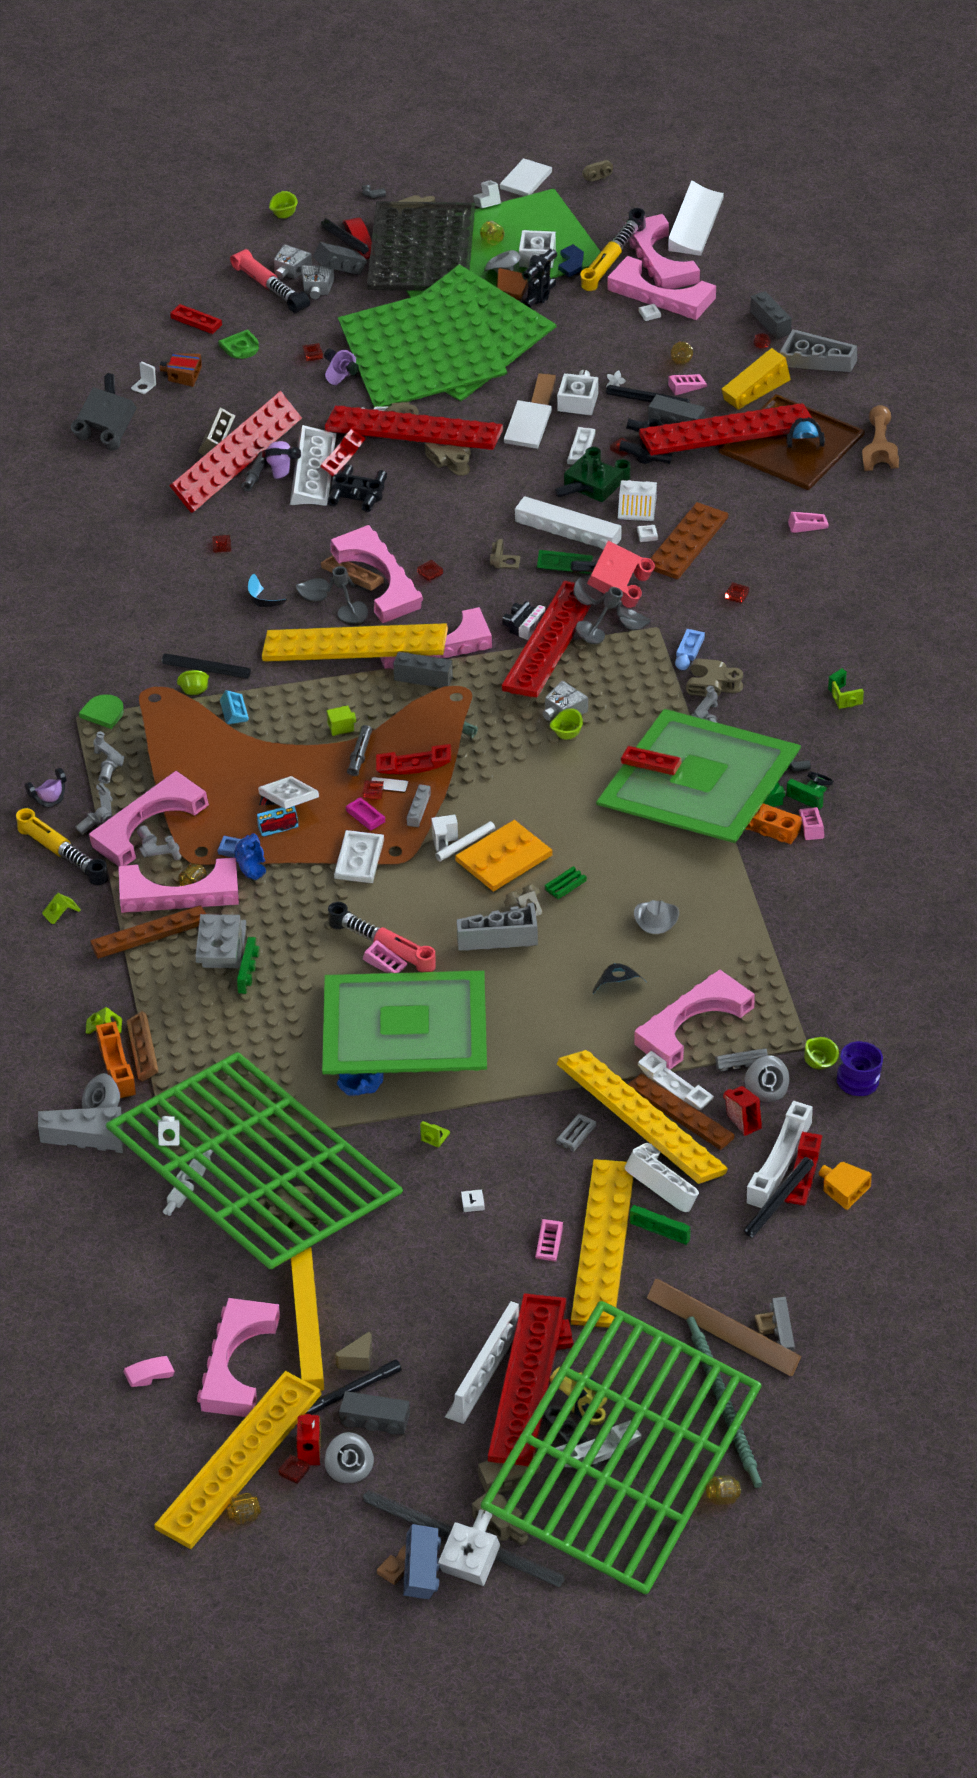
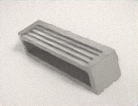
[407,784,431,827]
[715,1048,768,1071]
[770,1297,795,1351]

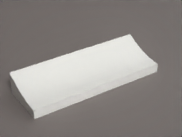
[668,181,724,256]
[290,425,336,506]
[445,1301,519,1424]

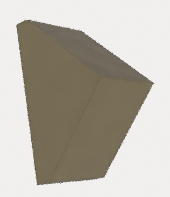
[335,1332,372,1371]

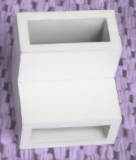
[473,180,501,208]
[431,815,458,852]

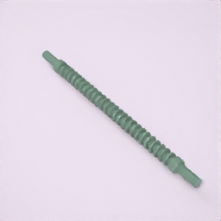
[686,1317,762,1488]

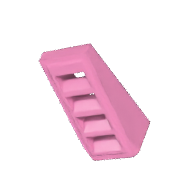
[668,374,707,396]
[788,512,829,533]
[798,807,824,840]
[363,940,408,973]
[535,1219,563,1261]

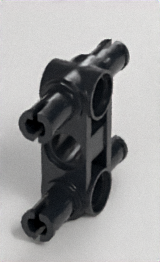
[521,249,557,308]
[619,418,673,464]
[328,464,387,512]

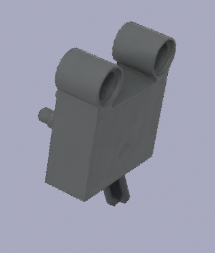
[71,373,137,451]

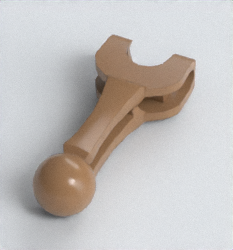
[862,405,899,471]

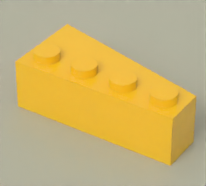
[722,348,791,409]

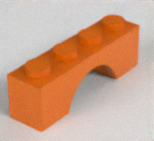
[96,1021,136,1098]

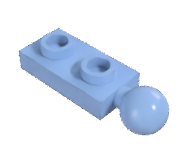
[675,629,705,670]

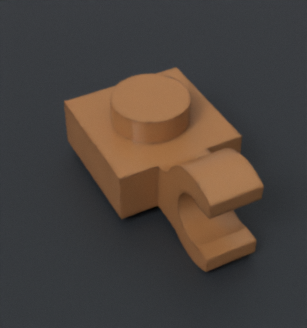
[377,1544,406,1585]

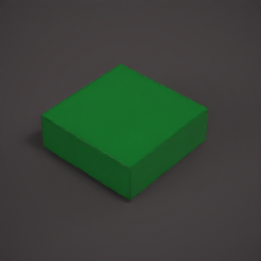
[828,668,847,692]

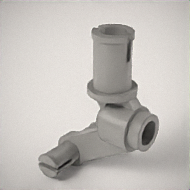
[691,686,718,723]
[93,731,125,784]
[75,783,113,836]
[137,826,181,861]

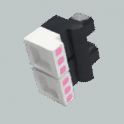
[502,601,546,640]

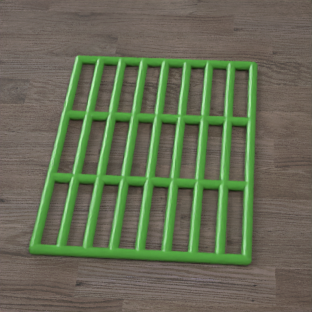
[106,1052,403,1269]
[480,1301,761,1594]

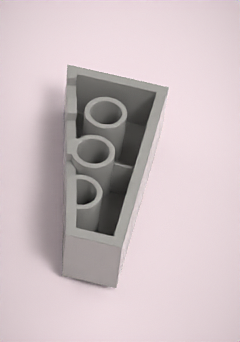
[780,329,857,372]
[456,902,538,951]
[38,1107,123,1153]

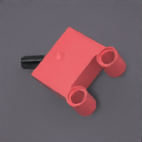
[570,541,655,608]

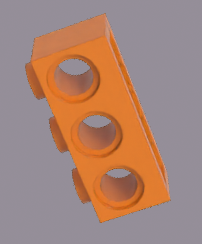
[745,804,802,844]

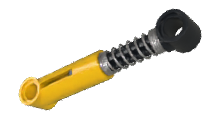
[580,208,646,291]
[16,808,108,885]

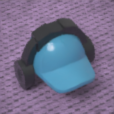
[786,417,825,448]

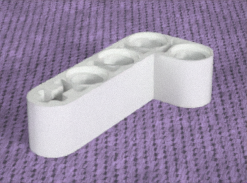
[625,1143,699,1212]

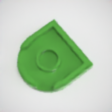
[218,330,259,359]
[79,695,124,729]

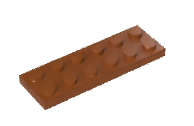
[650,502,728,580]

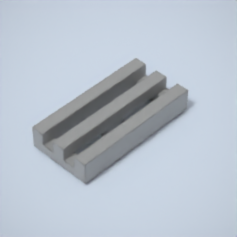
[556,1114,596,1152]

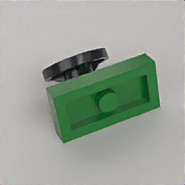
[786,771,834,811]

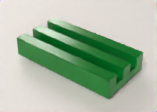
[545,866,587,900]

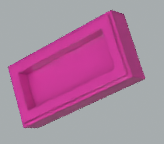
[346,797,385,831]

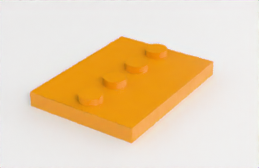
[455,820,552,892]

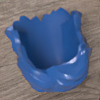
[234,833,266,880]
[337,1073,384,1096]

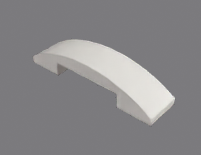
[638,1051,714,1110]
[556,1420,642,1467]

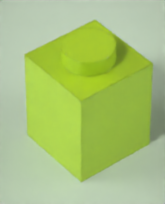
[327,705,356,736]

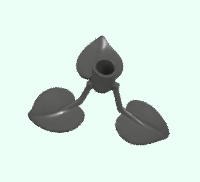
[296,565,377,624]
[574,577,651,644]

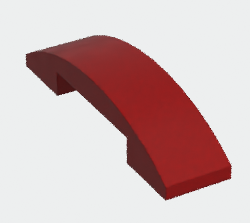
[343,218,376,259]
[320,429,366,476]
[376,744,451,775]
[784,1131,822,1206]

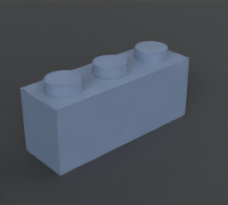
[403,1524,441,1599]

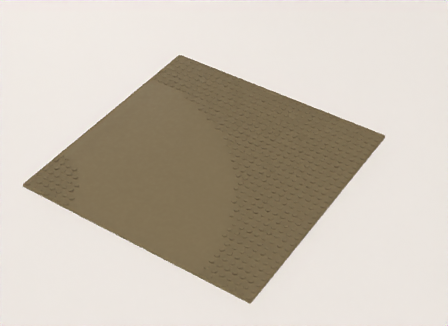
[76,627,807,1155]

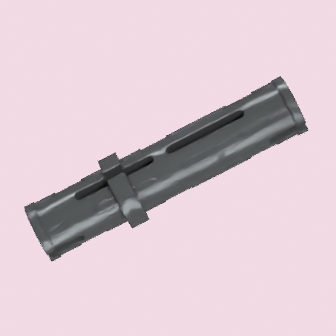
[241,451,266,491]
[347,725,372,776]

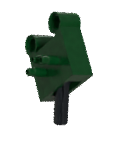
[555,447,630,503]

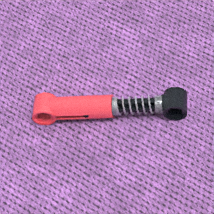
[230,249,310,313]
[328,902,436,972]

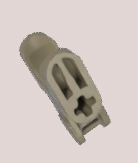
[424,443,471,476]
[686,659,743,696]
[256,1185,321,1231]

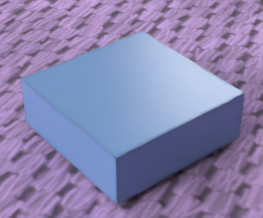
[218,836,241,858]

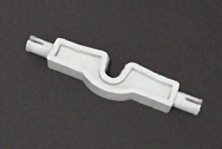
[163,1149,213,1216]

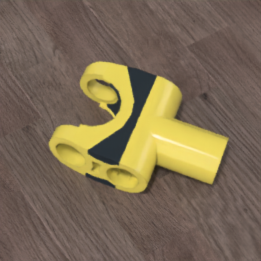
[550,1367,607,1425]

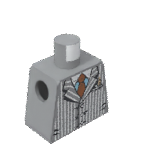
[274,244,312,279]
[302,265,334,299]
[543,681,588,721]

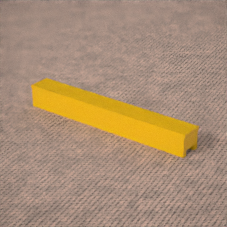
[290,1247,324,1391]

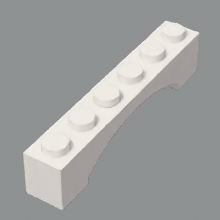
[747,1101,813,1208]

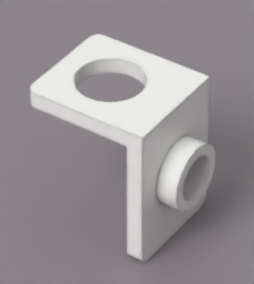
[131,362,156,395]
[157,1116,179,1146]

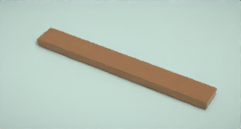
[647,1279,802,1376]

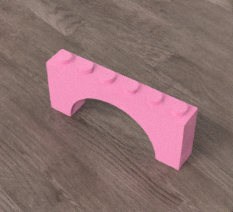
[628,214,700,290]
[608,256,716,320]
[330,525,423,623]
[380,607,492,669]
[89,771,209,867]
[119,858,239,913]
[634,970,755,1070]
[197,1298,280,1417]

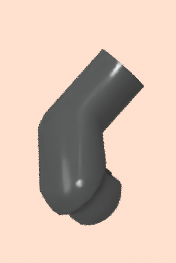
[362,185,386,198]
[788,760,811,771]

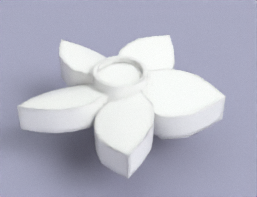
[606,370,626,387]

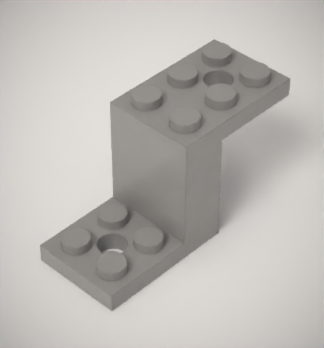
[195,914,247,968]

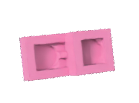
[123,1356,175,1387]

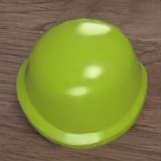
[269,191,298,219]
[177,670,209,695]
[550,709,583,740]
[804,1037,839,1070]

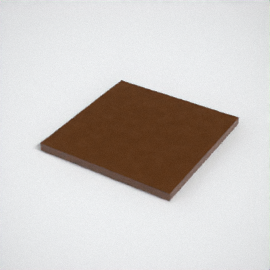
[719,394,865,491]

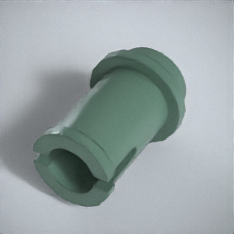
[462,721,478,738]

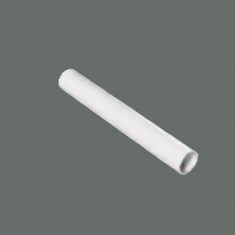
[435,821,495,862]

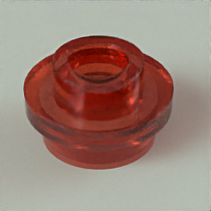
[754,333,771,348]

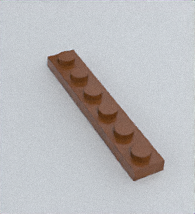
[90,905,206,959]
[628,1073,734,1150]

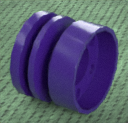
[837,1041,883,1096]

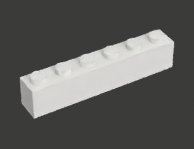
[515,496,621,549]

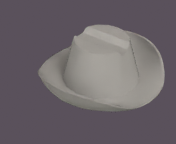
[484,250,520,274]
[634,900,679,934]
[745,1056,789,1102]
[82,1073,120,1109]
[325,1432,374,1483]

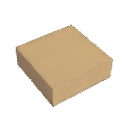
[755,1312,776,1335]

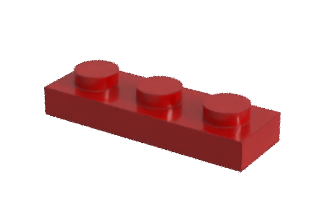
[170,304,222,334]
[621,746,682,775]

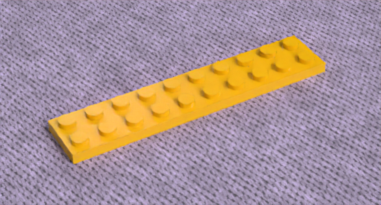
[262,623,448,661]
[556,1050,728,1184]
[571,1159,634,1328]
[154,1371,321,1549]

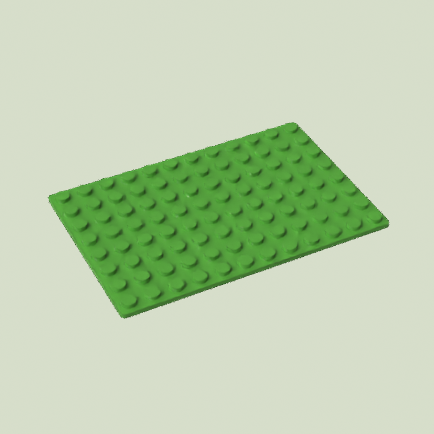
[372,189,601,298]

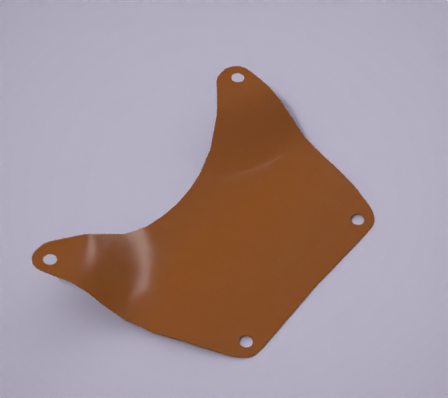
[139,686,473,865]

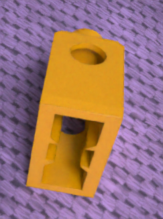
[819,1162,872,1210]

